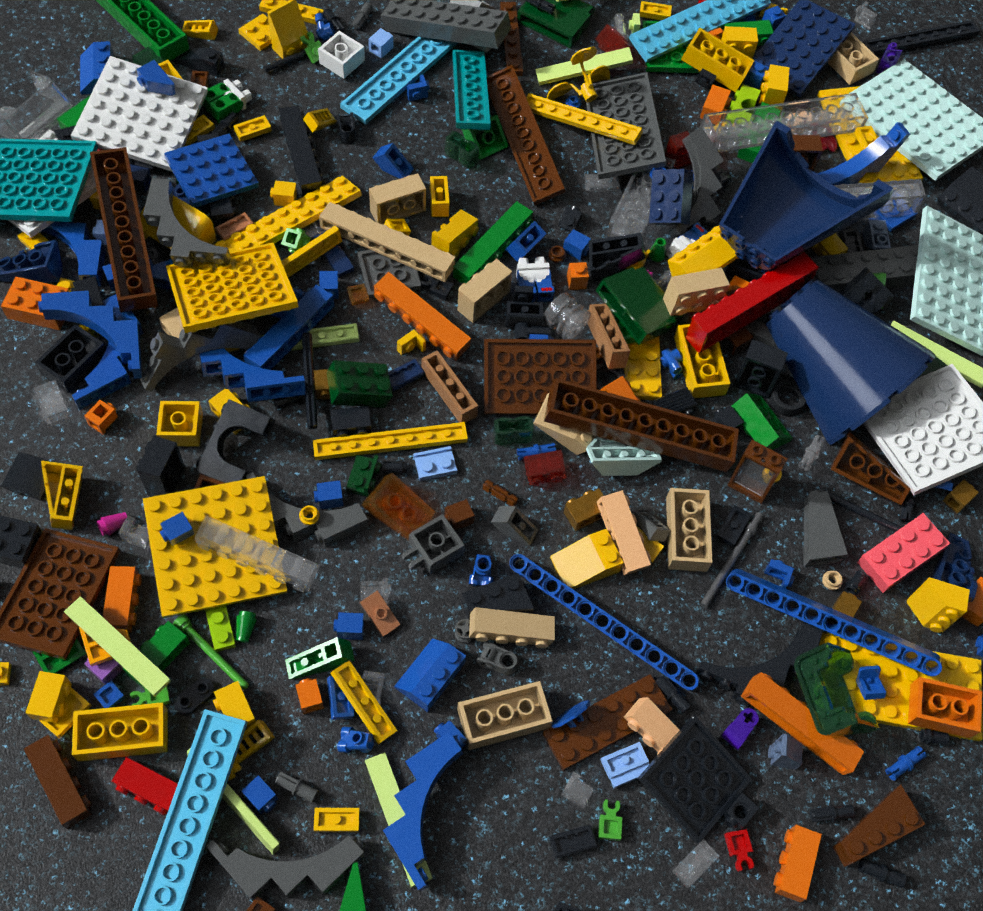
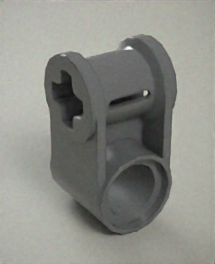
[476,642,517,676]

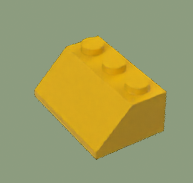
[907,577,970,633]

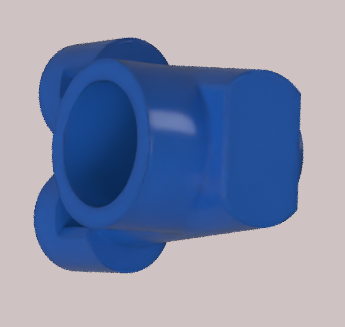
[315,13,335,41]
[660,348,683,380]
[469,554,493,586]
[337,726,374,753]

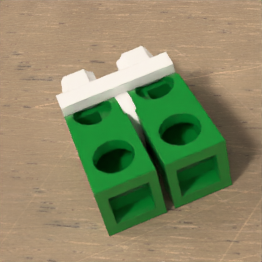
[202,79,252,123]

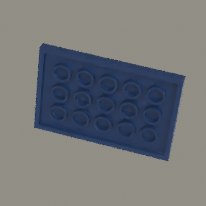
[753,0,856,98]

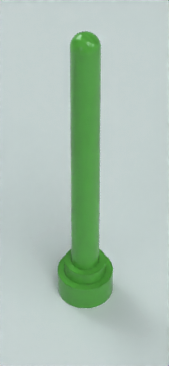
[173,614,249,689]

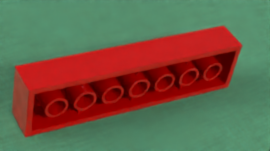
[686,252,819,354]

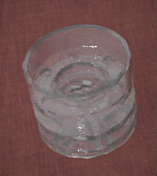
[543,292,591,339]

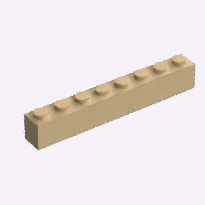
[319,202,455,282]

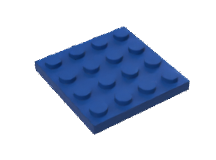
[164,134,259,208]

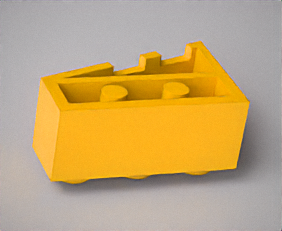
[431,210,479,259]
[41,461,83,530]

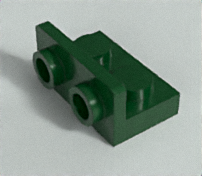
[346,455,382,497]

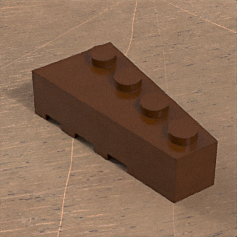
[831,432,910,505]
[833,784,925,867]

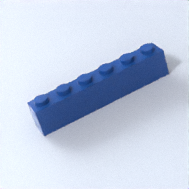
[243,285,334,370]

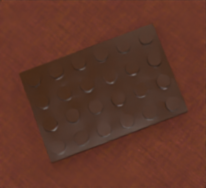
[484,339,596,414]
[0,528,120,660]

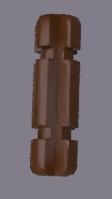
[482,480,518,506]

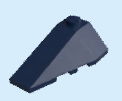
[0,240,63,283]
[931,532,978,602]

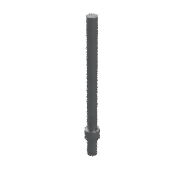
[700,512,763,608]

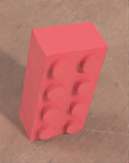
[857,513,950,593]

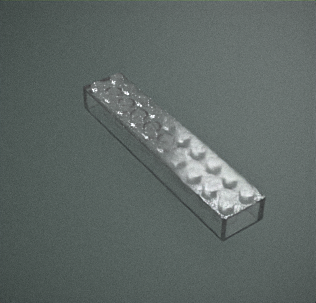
[700,93,869,152]

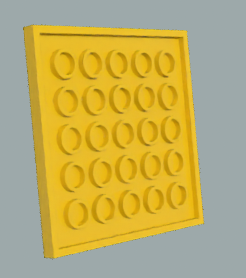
[166,242,299,333]
[143,476,287,618]

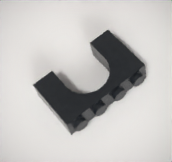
[195,399,275,483]

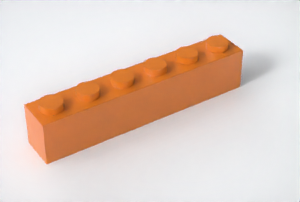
[374,272,471,361]
[741,672,864,775]

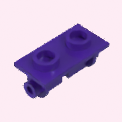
[876,42,902,73]

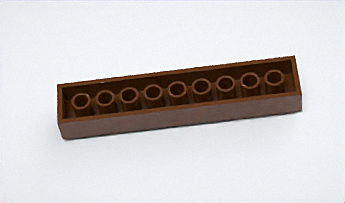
[90,147,158,313]
[544,378,739,472]

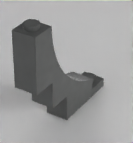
[206,835,365,901]

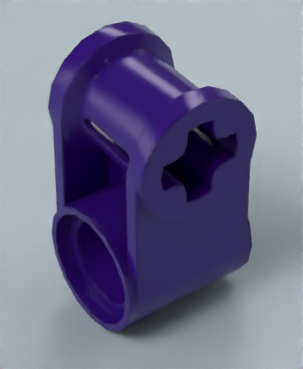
[720,708,759,750]

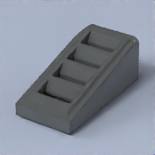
[633,511,671,542]

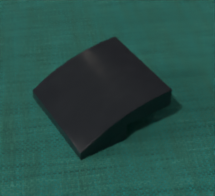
[1,452,50,501]

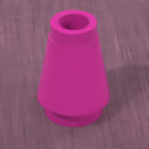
[97,512,129,536]

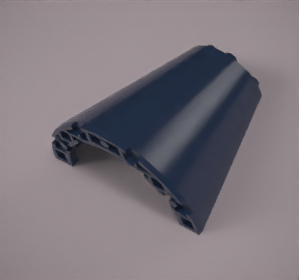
[719,121,893,270]
[766,279,936,445]

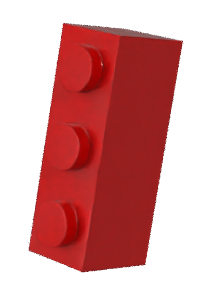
[112,757,178,816]

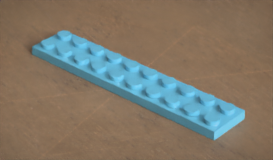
[629,0,771,63]
[340,36,458,125]
[133,709,248,911]

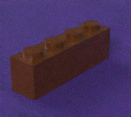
[24,735,92,829]

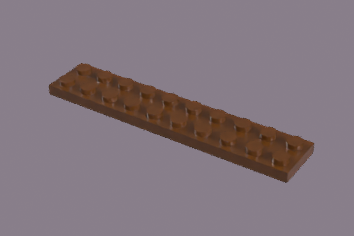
[487,65,566,206]

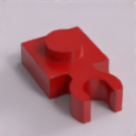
[724,829,754,872]

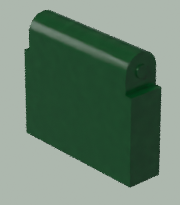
[517,0,595,49]
[596,267,684,345]

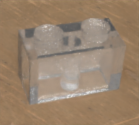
[32,380,72,428]

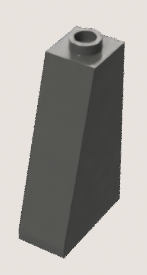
[803,490,848,567]

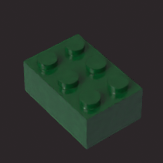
[326,360,393,408]

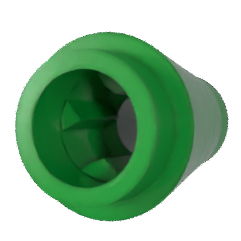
[649,238,666,262]
[236,611,257,643]

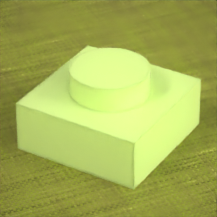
[629,13,641,33]

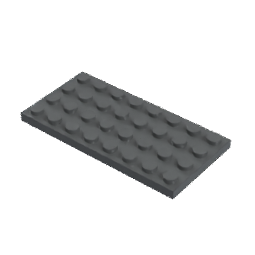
[586,72,667,180]

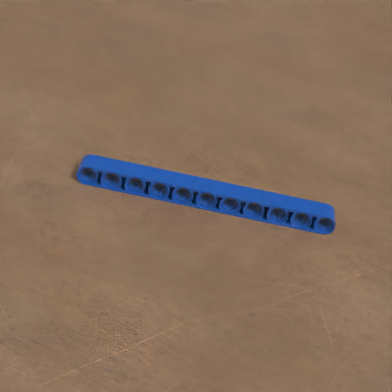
[509,554,699,690]
[726,569,942,676]

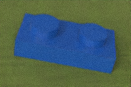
[327,676,354,720]

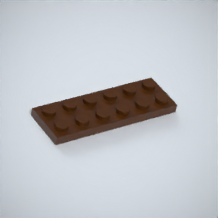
[542,674,672,771]

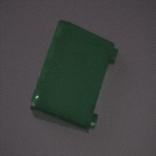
[794,642,880,736]

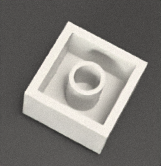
[318,31,365,79]

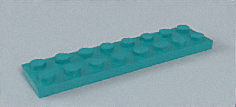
[452,50,491,130]

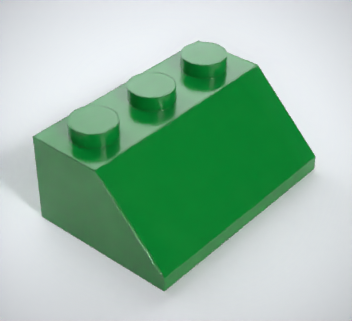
[732,393,793,450]

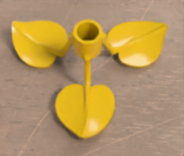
[546,46,610,103]

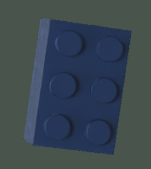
[649,169,693,225]

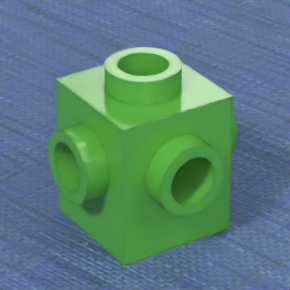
[281,228,311,254]

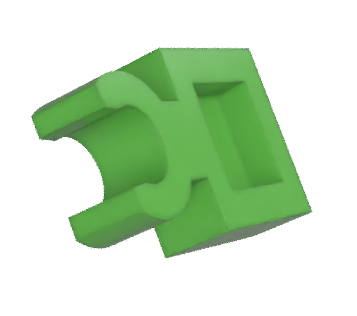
[300,31,322,64]
[130,685,171,705]
[598,799,622,841]

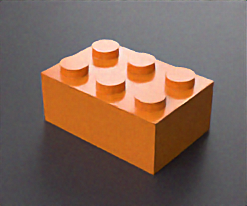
[1,277,70,330]
[908,677,982,738]

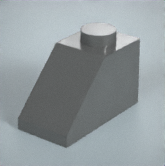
[491,506,538,546]

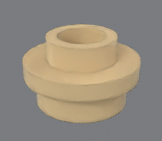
[822,571,843,590]

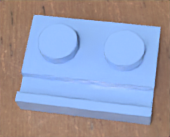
[413,446,457,481]
[600,742,649,789]

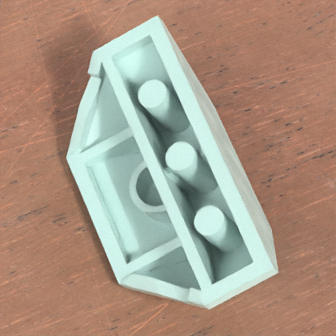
[586,437,662,476]

